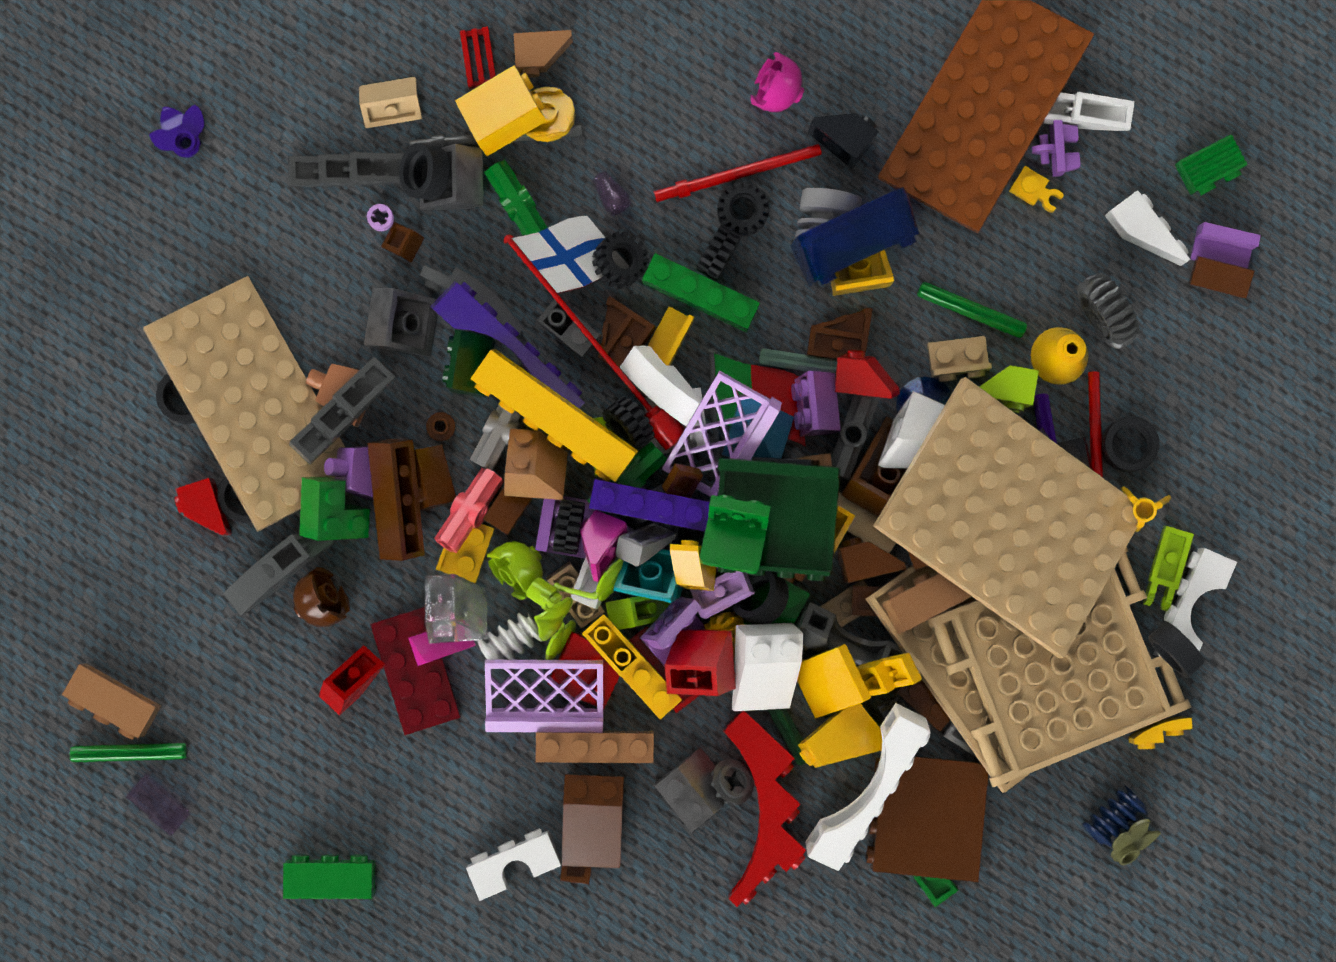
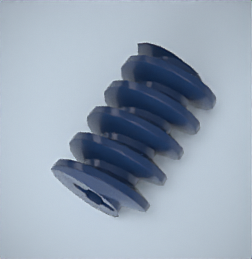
[1082,784,1148,848]

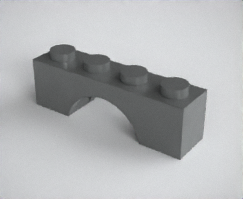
[794,602,904,666]

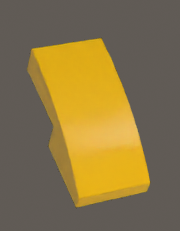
[1129,716,1192,749]

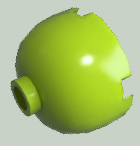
[487,541,543,600]

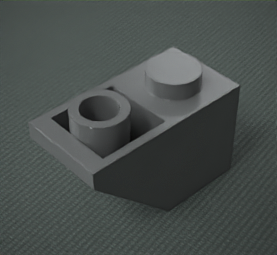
[537,299,601,360]

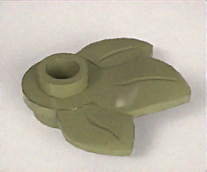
[1111,819,1161,865]

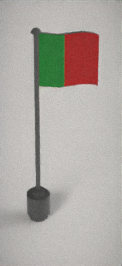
[706,348,806,610]

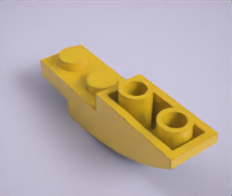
[582,613,682,720]

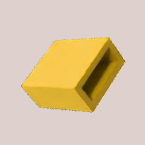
[455,65,546,156]

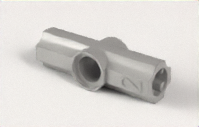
[470,405,522,471]

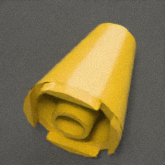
[1031,327,1088,385]

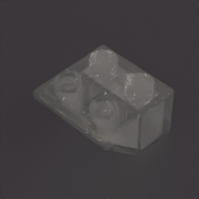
[425,574,488,644]

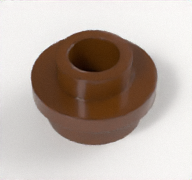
[426,412,455,441]

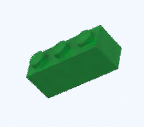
[283,854,375,899]

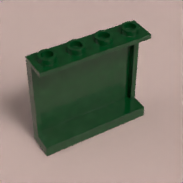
[718,458,841,581]

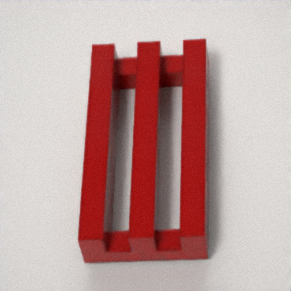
[460,26,496,89]

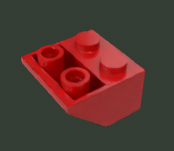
[665,629,736,696]

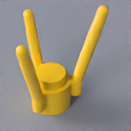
[1121,486,1171,532]

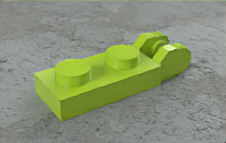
[1143,526,1194,611]

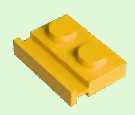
[436,524,495,583]

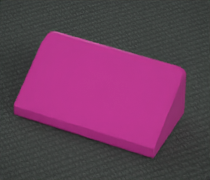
[409,620,476,666]

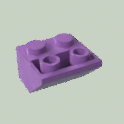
[791,371,841,437]

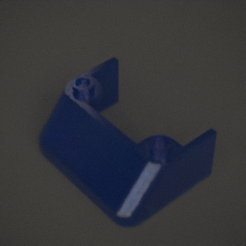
[790,187,920,287]

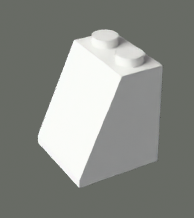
[878,391,945,469]

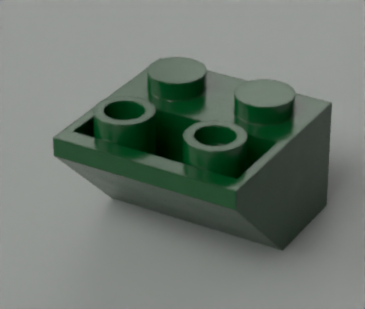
[443,329,495,398]

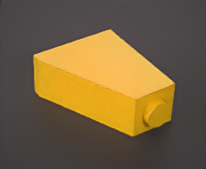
[798,703,882,768]

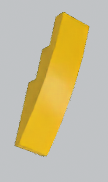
[857,652,922,696]

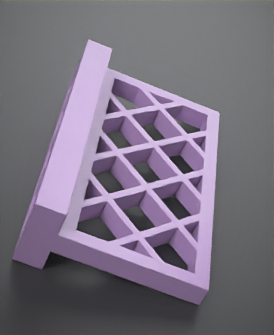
[662,370,782,497]
[485,660,604,733]

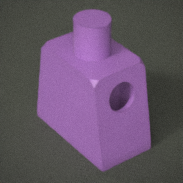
[324,446,373,500]

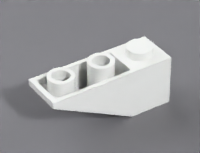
[1105,190,1190,266]

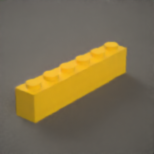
[471,349,638,482]

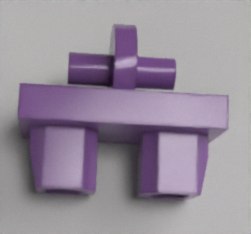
[1032,120,1080,177]

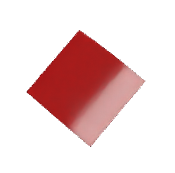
[547,631,620,709]

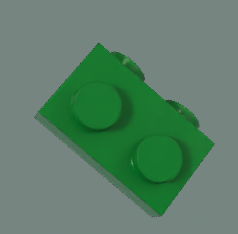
[700,495,771,574]

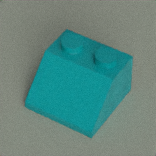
[614,549,683,603]

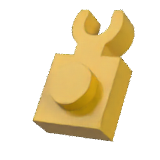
[1009,166,1064,212]

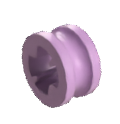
[367,204,394,231]

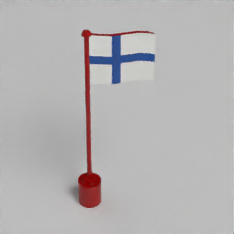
[504,216,685,451]

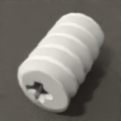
[478,613,542,660]

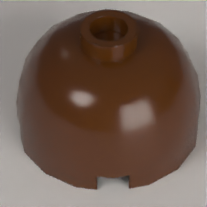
[293,567,350,627]

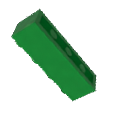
[642,253,760,333]

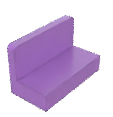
[1191,222,1261,268]

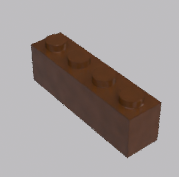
[367,439,425,561]

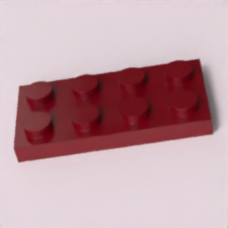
[370,606,461,735]

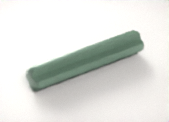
[759,348,837,376]

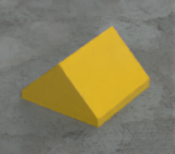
[826,243,894,296]

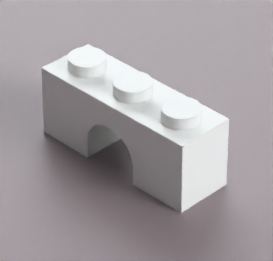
[466,828,562,901]

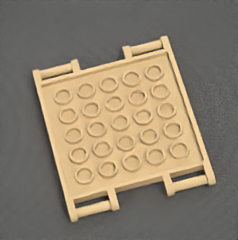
[927,547,1191,787]

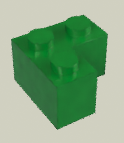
[299,476,370,541]

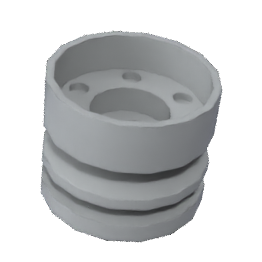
[795,188,862,251]

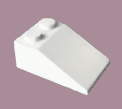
[732,623,803,711]

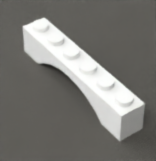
[805,703,930,871]

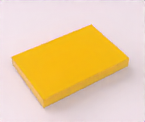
[797,644,871,719]

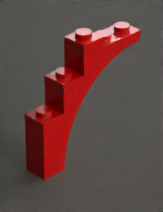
[723,711,806,907]

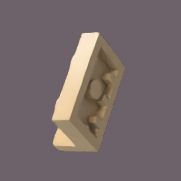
[927,336,992,382]

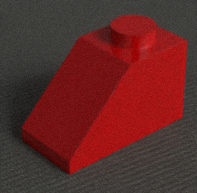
[835,350,900,399]
[174,478,232,536]
[319,645,385,716]

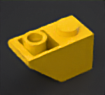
[670,540,717,591]

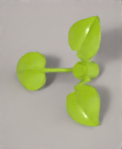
[526,558,624,660]

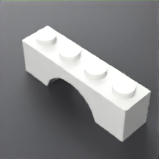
[1152,548,1237,656]

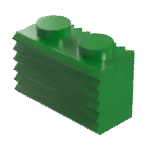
[1175,135,1247,196]

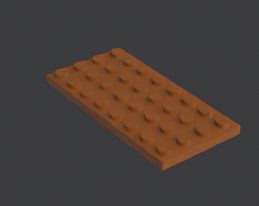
[878,0,1094,234]

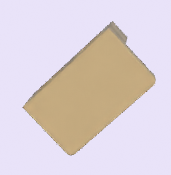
[359,77,422,128]

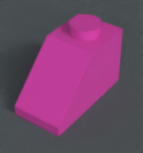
[580,510,627,582]

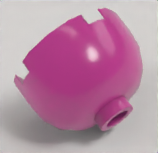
[750,52,804,112]

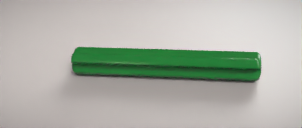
[917,282,1027,338]
[70,743,187,762]

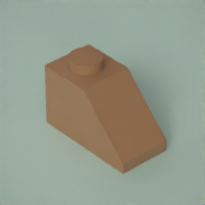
[514,30,573,78]

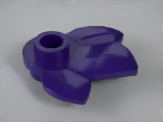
[149,105,205,158]

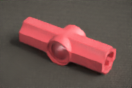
[434,468,504,553]

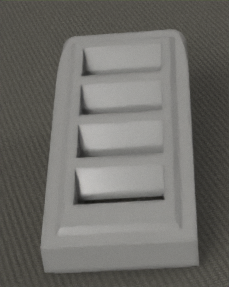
[616,523,676,566]

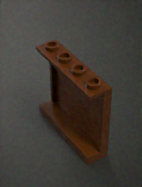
[866,756,988,882]

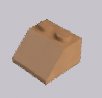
[504,428,568,500]

